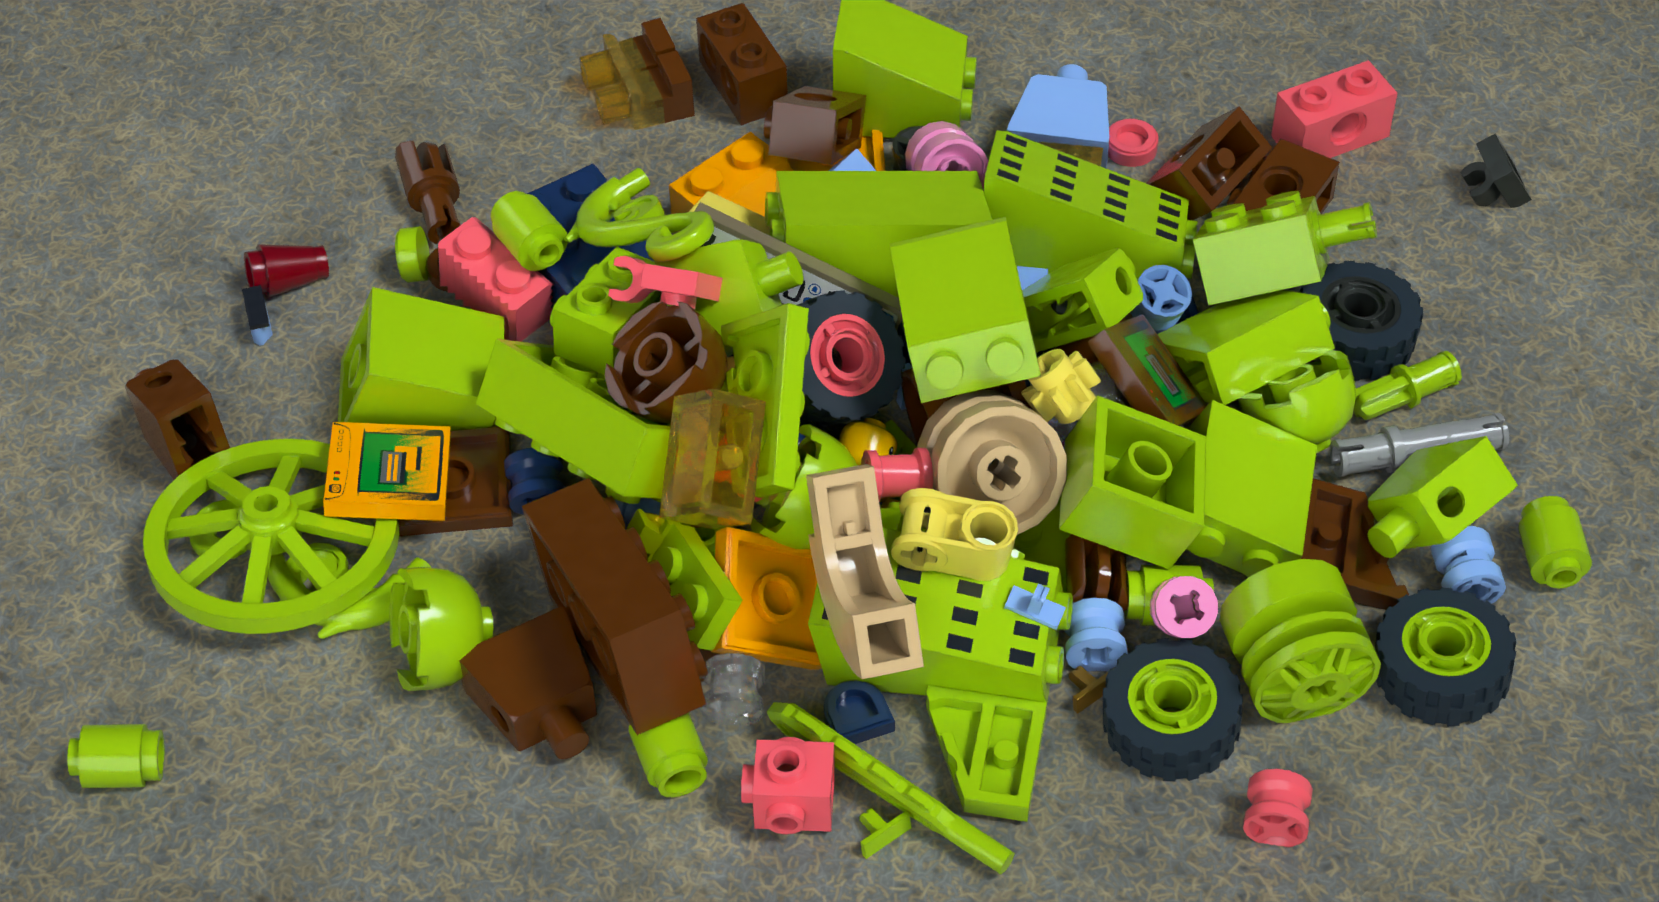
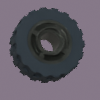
[1300,261,1423,381]

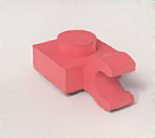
[608,256,723,309]

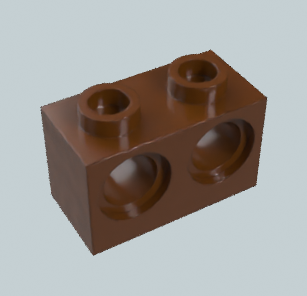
[696,3,788,126]

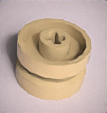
[917,390,1067,535]

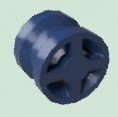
[504,447,566,515]

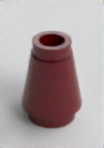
[244,244,329,299]

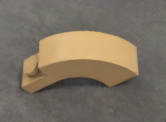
[806,464,924,680]

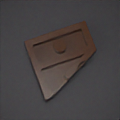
[1300,478,1409,610]

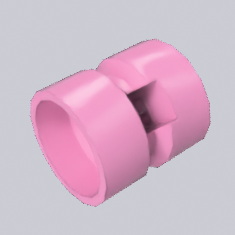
[905,121,989,191]

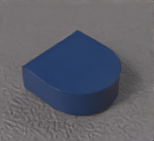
[824,680,895,744]

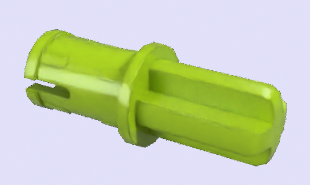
[1353,351,1462,420]

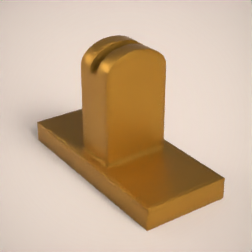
[1069,666,1114,714]

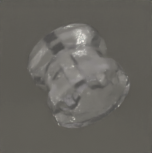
[701,653,766,726]

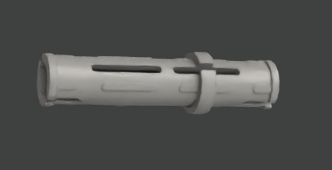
[1329,413,1509,477]

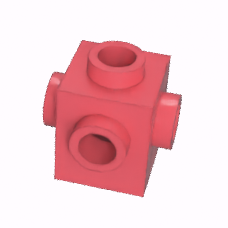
[741,737,835,834]

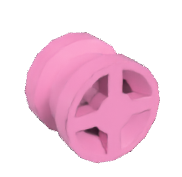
[1150,576,1218,638]

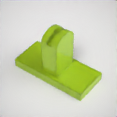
[859,808,911,859]

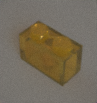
[659,389,766,529]

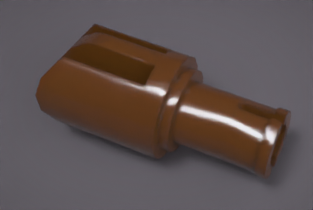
[395,140,461,244]
[1065,534,1128,612]

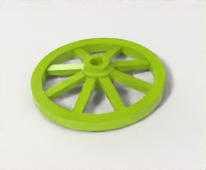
[143,439,399,634]

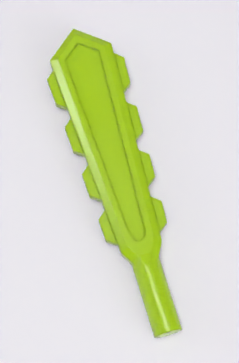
[766,702,1015,875]

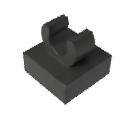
[1460,133,1532,208]

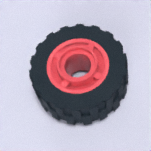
[798,290,906,426]

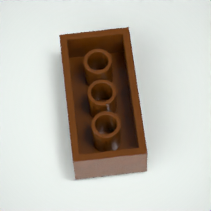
[522,478,708,735]

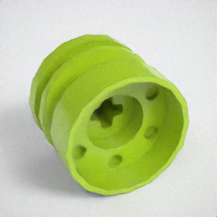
[1219,559,1381,723]

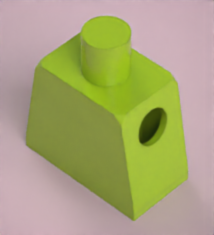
[654,239,804,357]
[1022,248,1143,352]
[1368,436,1518,558]

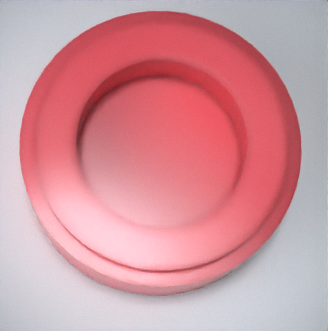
[1108,119,1158,167]

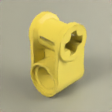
[891,488,1018,581]

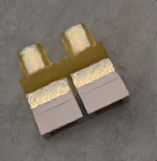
[579,17,695,130]

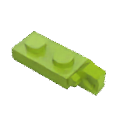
[627,509,743,651]

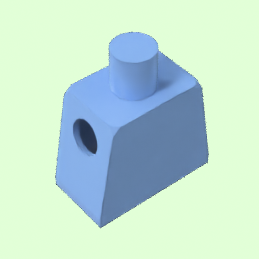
[1007,64,1109,169]

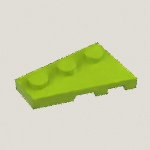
[721,303,810,498]

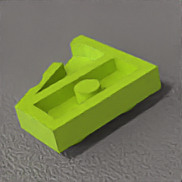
[926,685,1047,822]

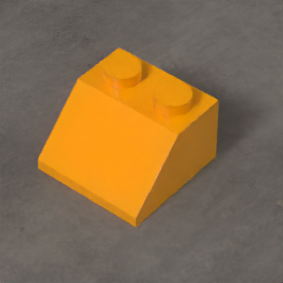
[669,131,793,232]

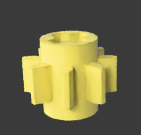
[1021,349,1101,424]

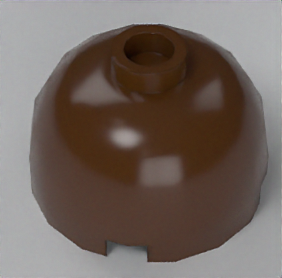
[605,301,728,425]

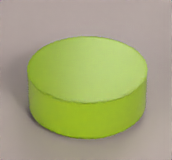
[395,226,430,283]

